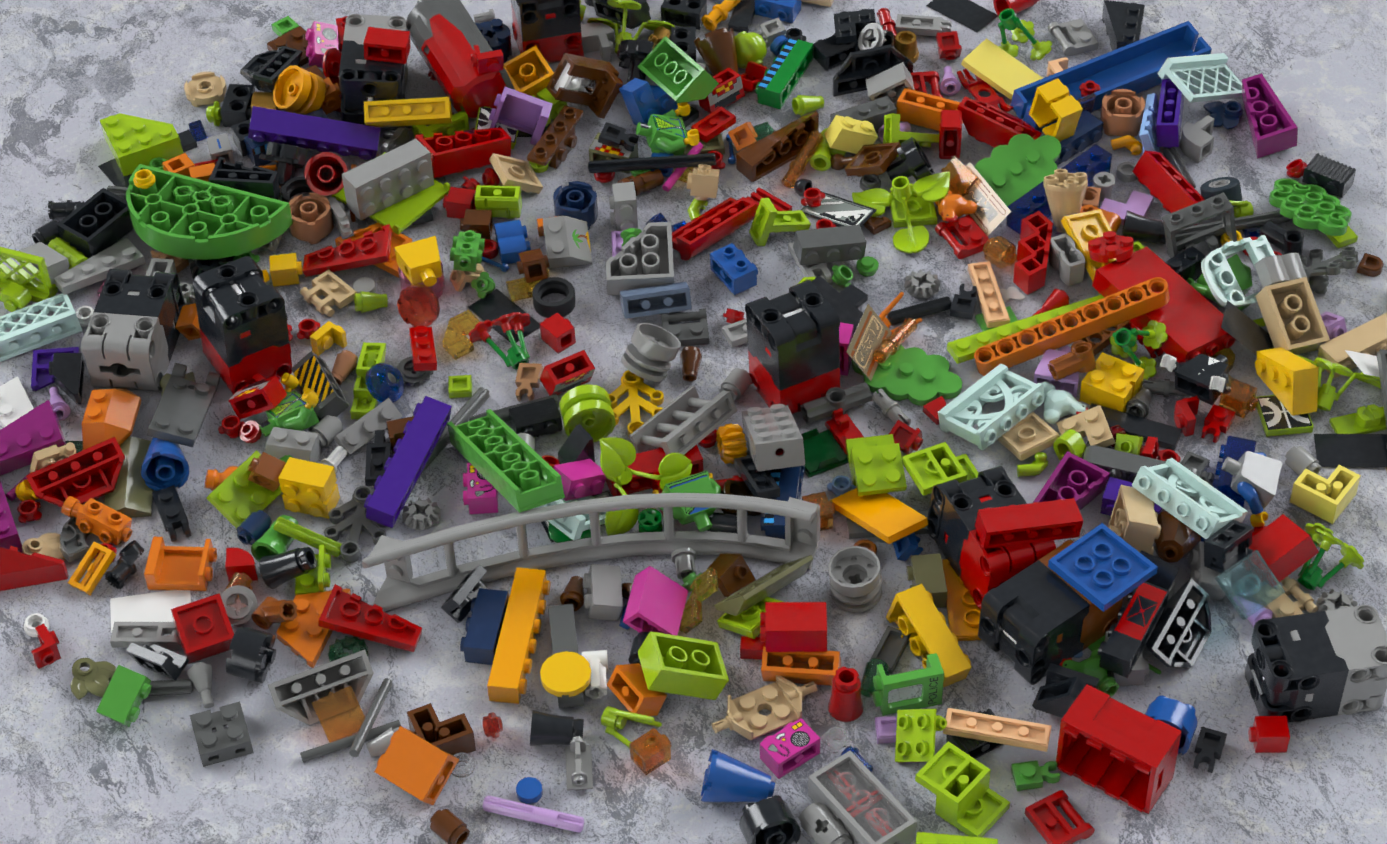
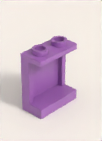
[488,87,553,145]

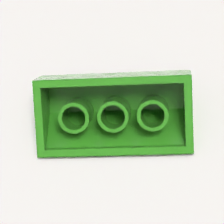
[638,36,719,103]

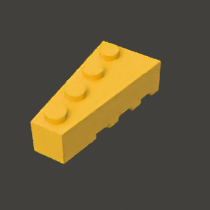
[886,584,972,688]

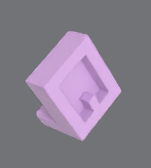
[1321,312,1347,340]

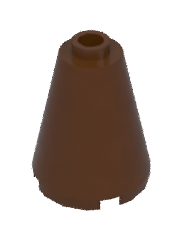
[694,28,738,76]

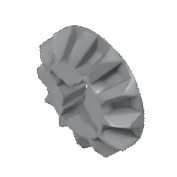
[858,23,887,51]
[904,270,940,298]
[402,498,441,530]
[220,585,258,625]
[1317,589,1358,612]

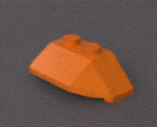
[82,389,142,450]

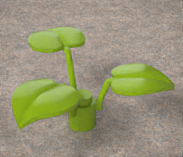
[587,0,675,54]
[852,171,950,254]
[1295,354,1381,411]
[600,437,692,536]

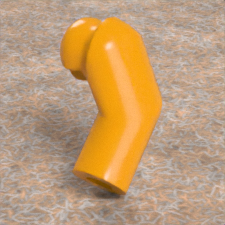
[1111,135,1142,156]

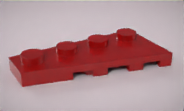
[302,224,392,277]

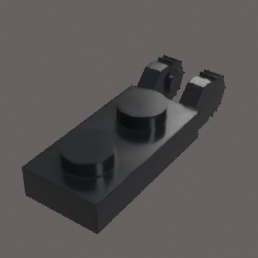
[152,485,192,542]

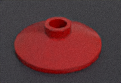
[323,48,342,86]

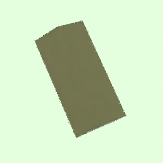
[104,436,154,518]
[714,555,813,616]

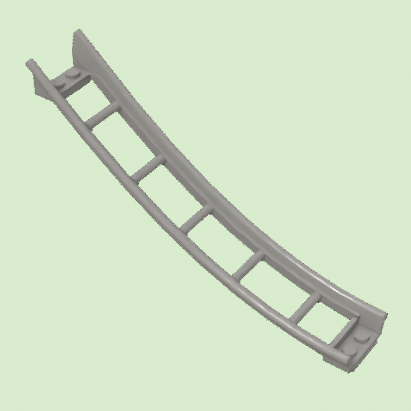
[362,493,820,612]

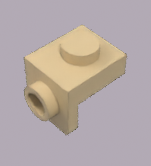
[450,262,485,292]

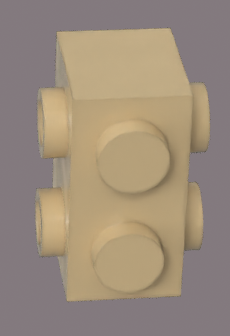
[687,164,720,201]

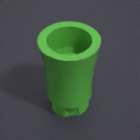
[251,514,298,562]

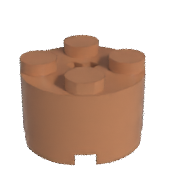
[1100,89,1145,137]
[289,193,334,244]

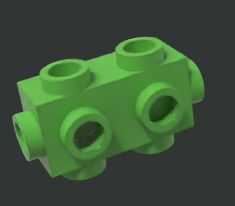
[450,230,485,272]

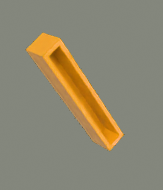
[487,567,551,704]

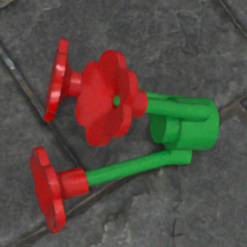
[469,312,530,369]

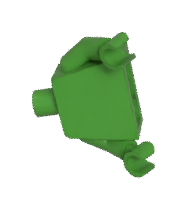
[1186,254,1253,311]

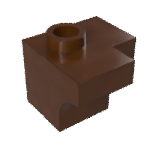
[707,553,756,597]

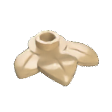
[22,533,65,560]

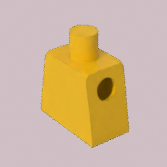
[394,236,442,287]

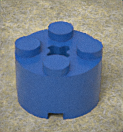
[1145,695,1198,756]

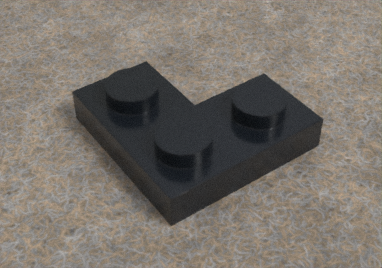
[834,9,876,44]

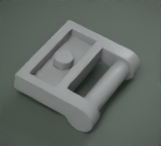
[1048,18,1098,56]

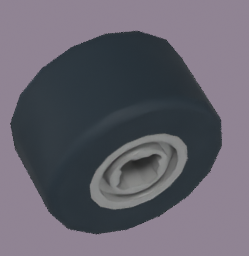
[1200,177,1243,207]

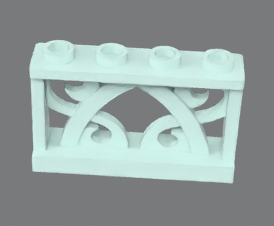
[938,364,1045,450]
[1132,458,1248,539]

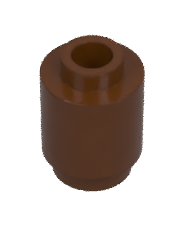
[430,809,470,844]

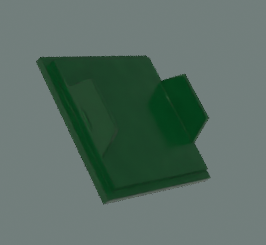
[801,428,849,478]

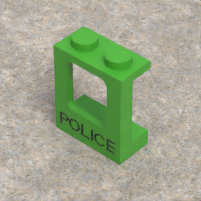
[872,653,944,716]

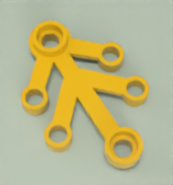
[609,370,664,438]

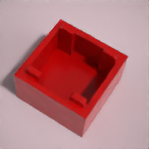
[171,593,234,664]

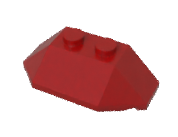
[957,96,1042,148]
[26,437,125,507]

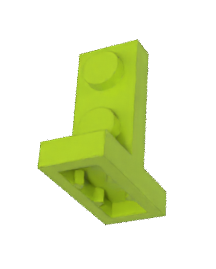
[412,111,469,138]
[883,113,939,157]
[749,198,811,246]

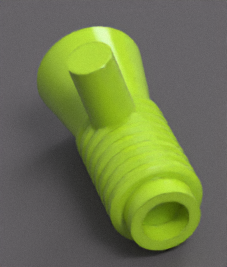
[810,128,846,171]

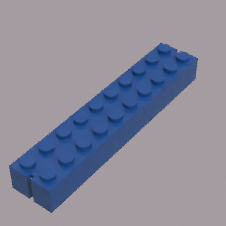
[1010,21,1212,132]

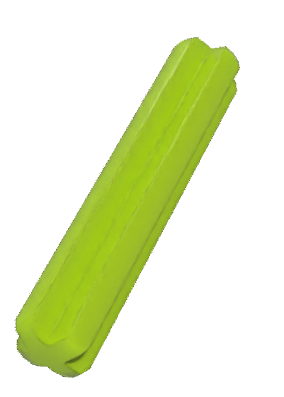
[273,517,342,557]

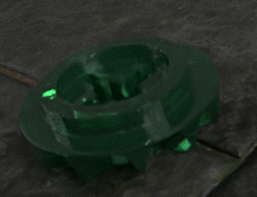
[328,635,369,662]

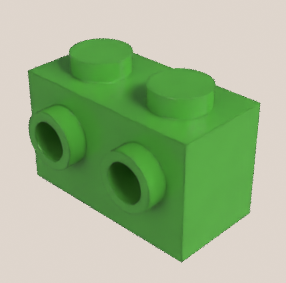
[96,665,152,727]

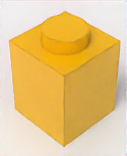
[269,253,303,287]

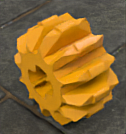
[716,423,747,464]

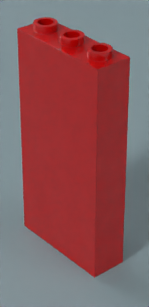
[1092,246,1236,363]

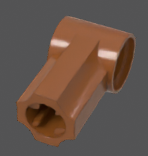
[1048,342,1096,381]
[251,596,297,630]

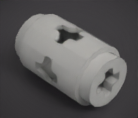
[799,802,852,844]

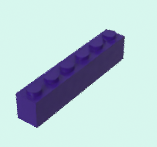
[248,106,380,160]
[364,396,452,528]

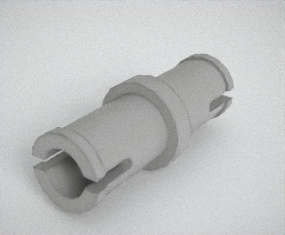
[872,389,911,426]

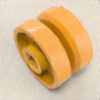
[273,65,326,115]

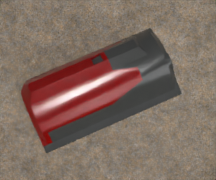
[406,0,515,118]

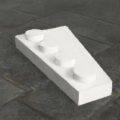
[0,376,34,428]

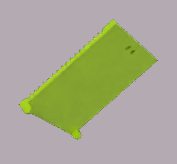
[332,152,450,235]

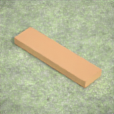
[968,261,1010,328]
[943,708,1051,752]

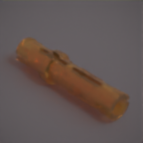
[781,131,823,188]
[873,318,917,363]

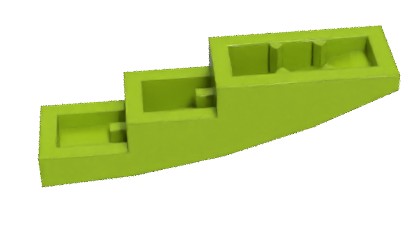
[350,342,386,419]

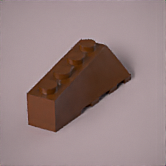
[736,111,819,182]

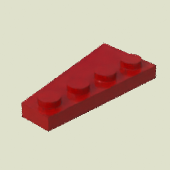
[318,584,422,652]

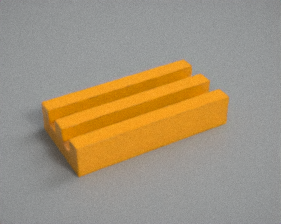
[68,542,117,596]

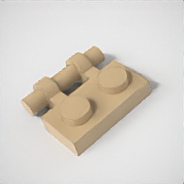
[300,270,357,317]
[29,442,76,474]
[1252,576,1318,618]

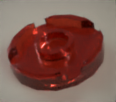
[397,284,440,327]

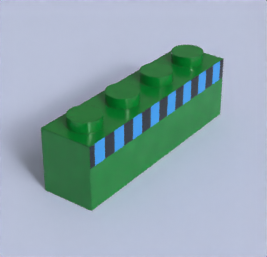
[755,37,813,110]

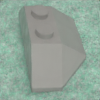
[268,650,374,725]

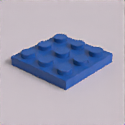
[1048,523,1158,612]

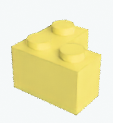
[1290,465,1361,524]

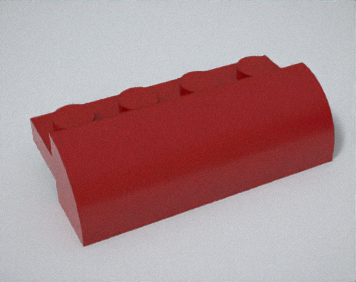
[672,197,758,261]

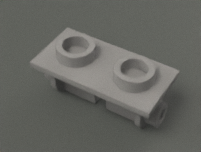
[565,736,593,791]

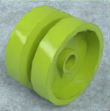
[559,384,616,442]

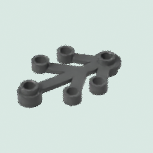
[1299,247,1358,282]
[324,486,387,563]

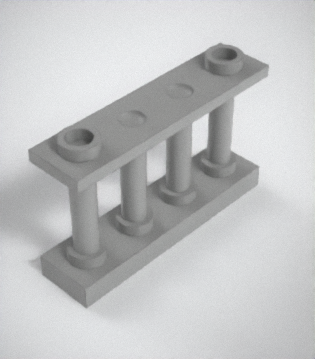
[629,386,737,455]

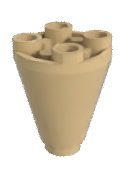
[1043,169,1088,233]

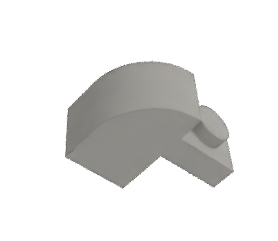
[581,22,615,62]
[1180,115,1214,163]

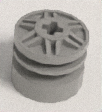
[621,323,681,382]
[828,546,882,613]

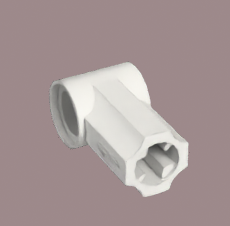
[582,650,608,699]

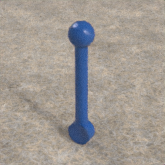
[726,134,736,165]
[482,256,509,272]

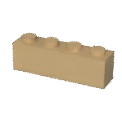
[1317,313,1387,378]

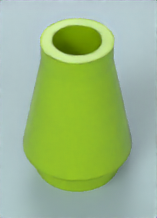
[792,95,824,116]
[354,291,388,313]

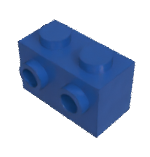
[710,243,758,295]

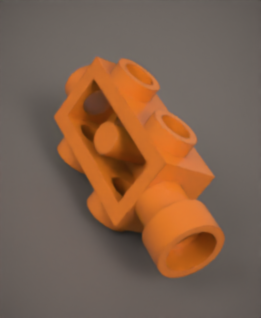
[61,496,132,546]

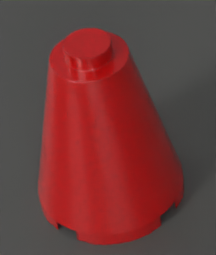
[304,152,348,196]

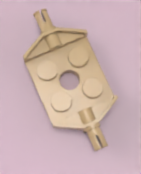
[712,675,817,740]

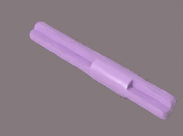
[483,796,584,833]

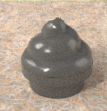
[1309,275,1329,295]

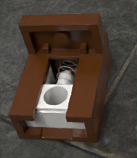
[546,53,623,119]

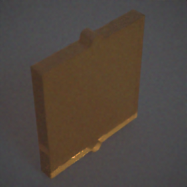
[941,156,978,197]
[312,686,365,743]

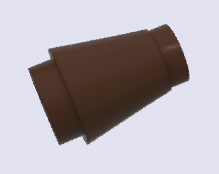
[680,346,702,382]
[560,576,584,611]

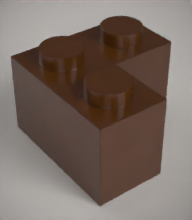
[407,703,476,758]

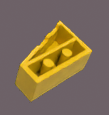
[1255,347,1319,416]

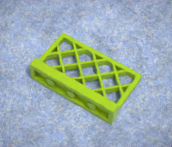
[0,247,59,303]

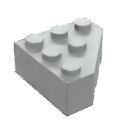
[606,222,674,295]

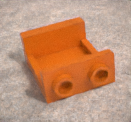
[144,537,217,591]
[374,726,459,805]

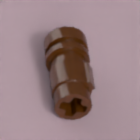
[617,169,664,196]

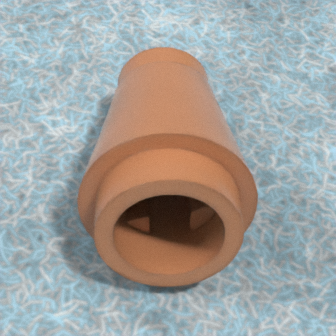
[331,350,358,385]

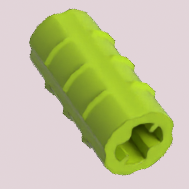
[48,237,88,269]

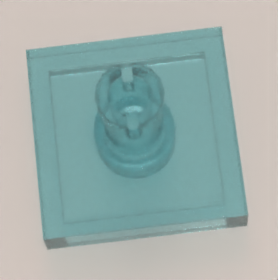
[1215,550,1285,620]

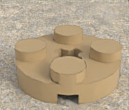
[184,72,227,107]

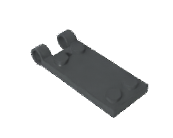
[147,363,221,447]

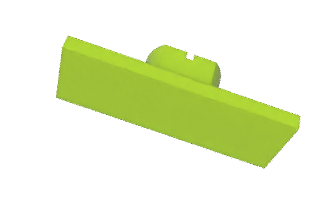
[1329,404,1387,434]

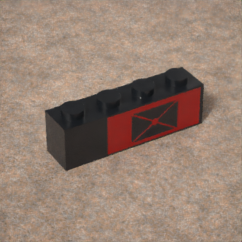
[1097,581,1169,678]

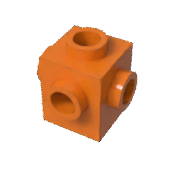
[320,77,341,115]

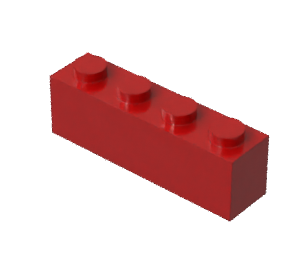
[1132,150,1205,225]
[606,444,704,497]
[975,498,1083,549]

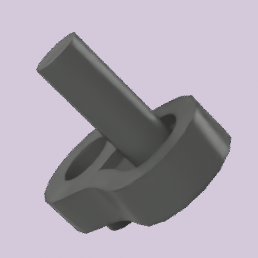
[381,127,414,155]

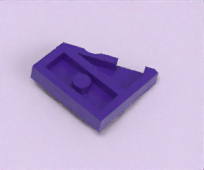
[31,347,81,391]

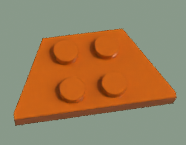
[335,222,413,279]
[276,588,351,668]

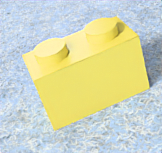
[824,115,878,154]

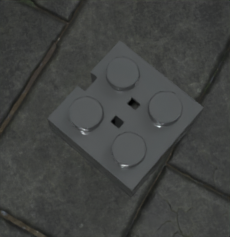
[190,701,254,767]

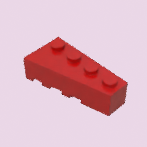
[415,127,511,178]

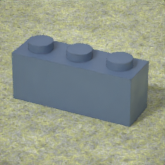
[620,282,692,319]

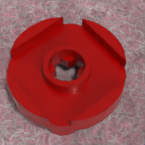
[1088,231,1134,263]

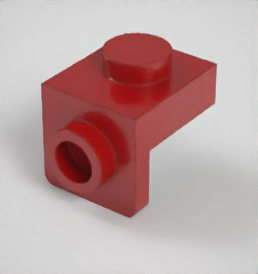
[936,31,962,60]
[470,45,504,74]
[741,61,767,92]
[1174,396,1200,437]
[889,420,923,455]
[31,623,61,669]

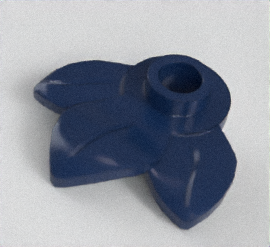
[1203,101,1243,129]

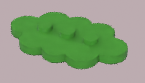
[975,134,1061,210]
[1269,178,1352,236]
[852,342,962,406]

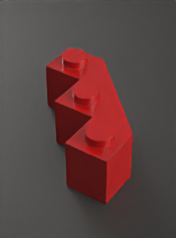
[1013,211,1053,295]

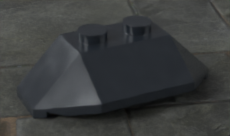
[833,45,913,97]
[240,46,302,92]
[1146,578,1212,669]

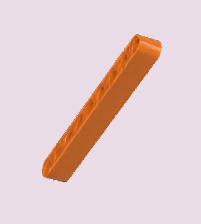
[974,277,1170,376]

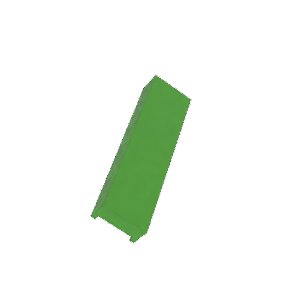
[447,409,565,513]

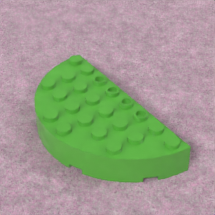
[126,164,293,260]

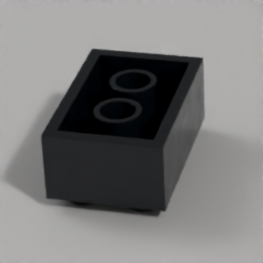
[57,188,133,258]

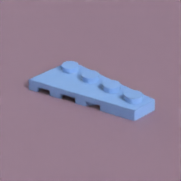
[1139,93,1160,153]

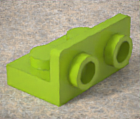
[295,545,331,596]

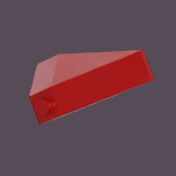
[0,546,69,591]

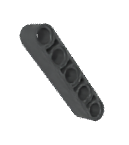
[1083,445,1201,483]
[548,604,584,709]

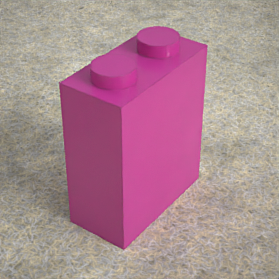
[623,566,688,636]

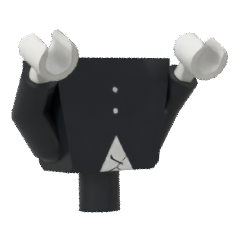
[1160,354,1232,405]

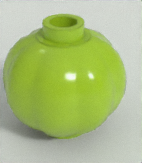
[735,31,767,69]

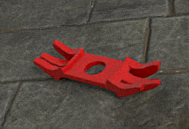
[957,69,1013,112]

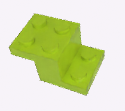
[845,434,907,496]
[902,442,979,496]
[915,741,1010,837]

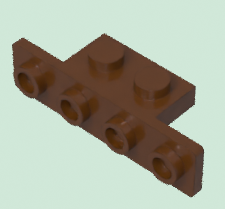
[527,106,584,169]

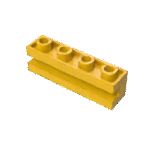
[364,97,452,127]

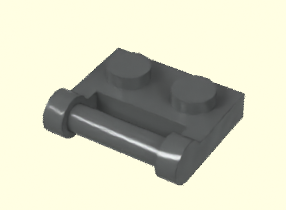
[661,308,710,346]

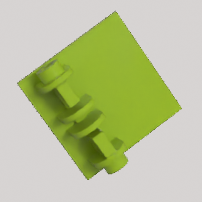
[895,709,947,762]

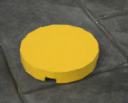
[540,651,591,697]

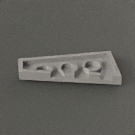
[54,238,146,295]

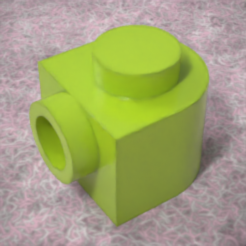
[0,282,32,312]
[1053,429,1087,460]
[1114,433,1143,455]

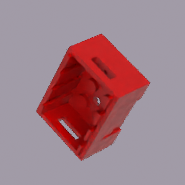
[1056,684,1182,814]

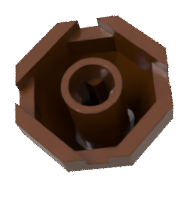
[1153,508,1201,563]

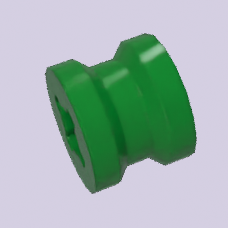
[638,508,662,533]

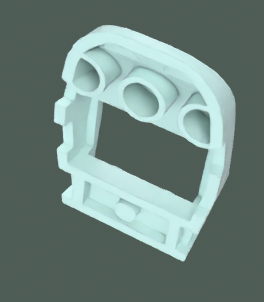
[1201,235,1275,308]

